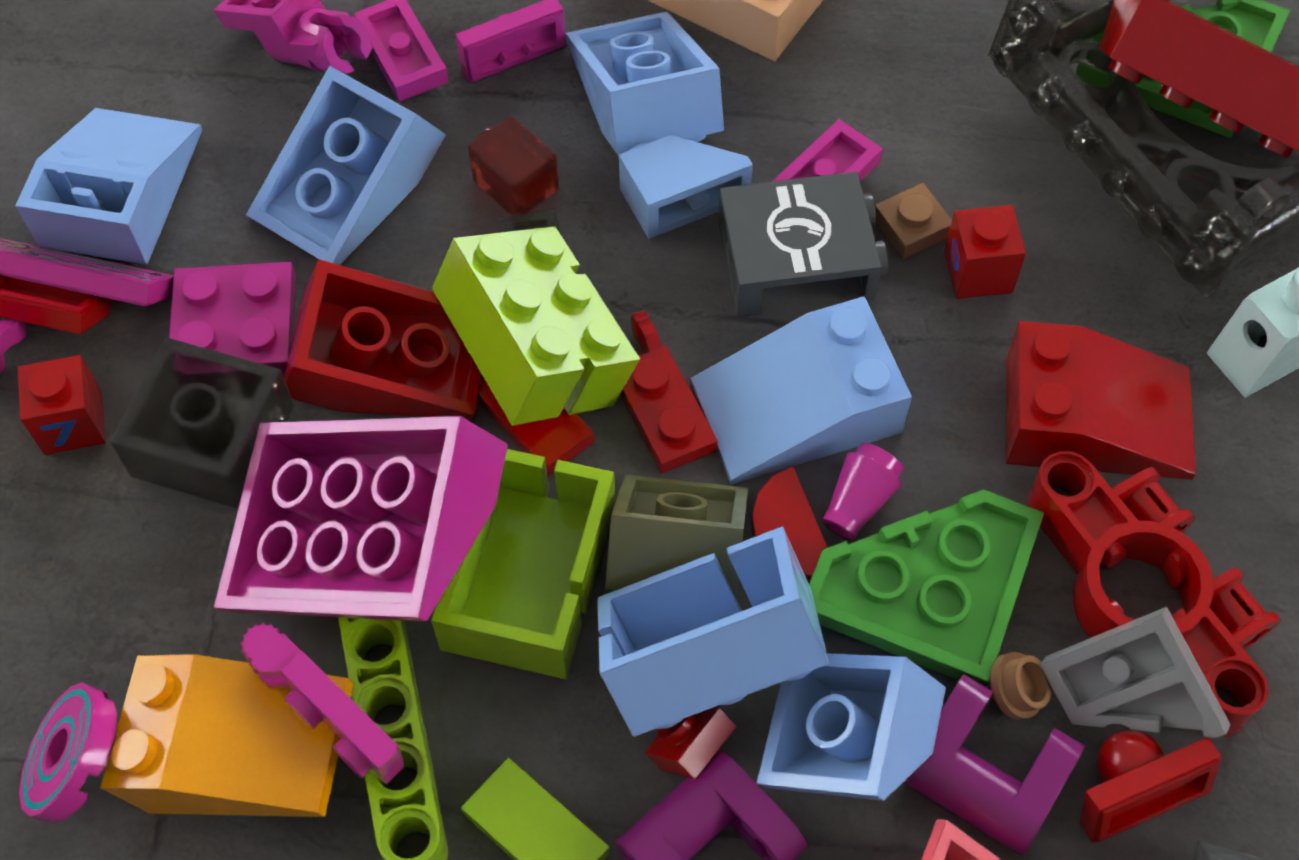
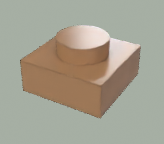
[875,183,952,259]

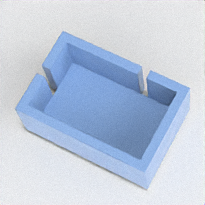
[597,526,829,737]

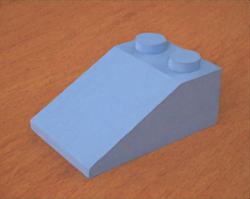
[565,12,724,155]
[246,66,446,265]
[690,296,912,485]

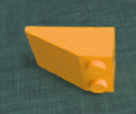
[100,654,354,817]

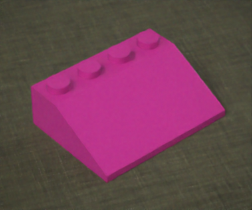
[214,416,508,621]

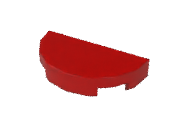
[751,466,828,583]

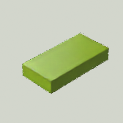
[461,757,610,860]

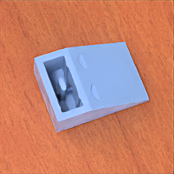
[15,108,203,265]

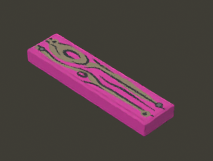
[0,238,174,307]

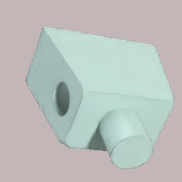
[1207,267,1299,398]

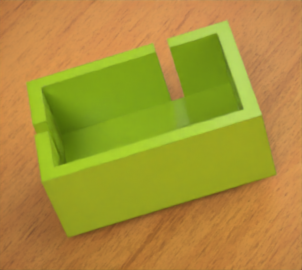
[432,226,640,426]
[431,449,616,680]

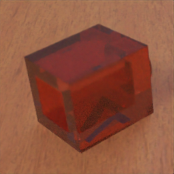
[468,115,559,221]

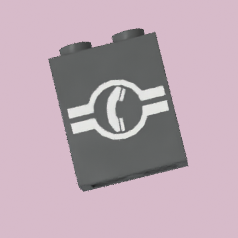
[718,171,888,317]

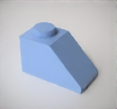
[619,135,753,239]

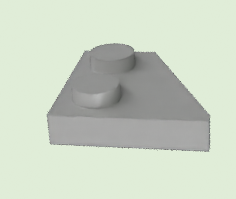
[1040,607,1231,738]

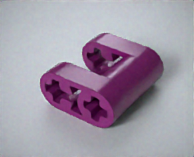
[903,674,1085,856]
[614,750,807,860]

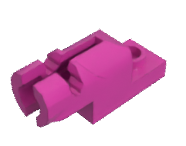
[213,0,372,74]

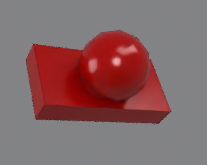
[1079,729,1222,843]

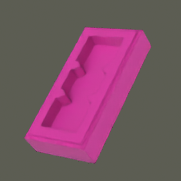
[455,0,566,83]

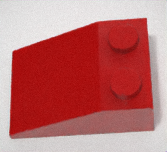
[280,259,482,420]
[1006,321,1196,480]

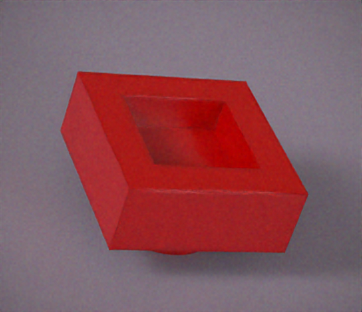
[645,707,736,779]

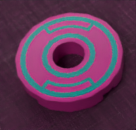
[19,682,117,824]

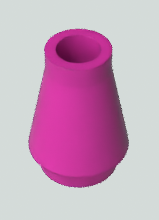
[822,443,904,541]

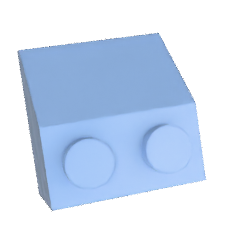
[757,654,946,801]

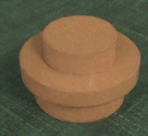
[989,652,1052,720]

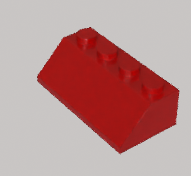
[1099,0,1299,158]

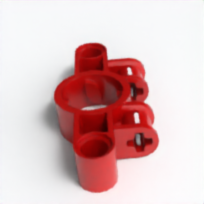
[1027,451,1282,737]

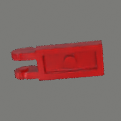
[620,310,718,474]

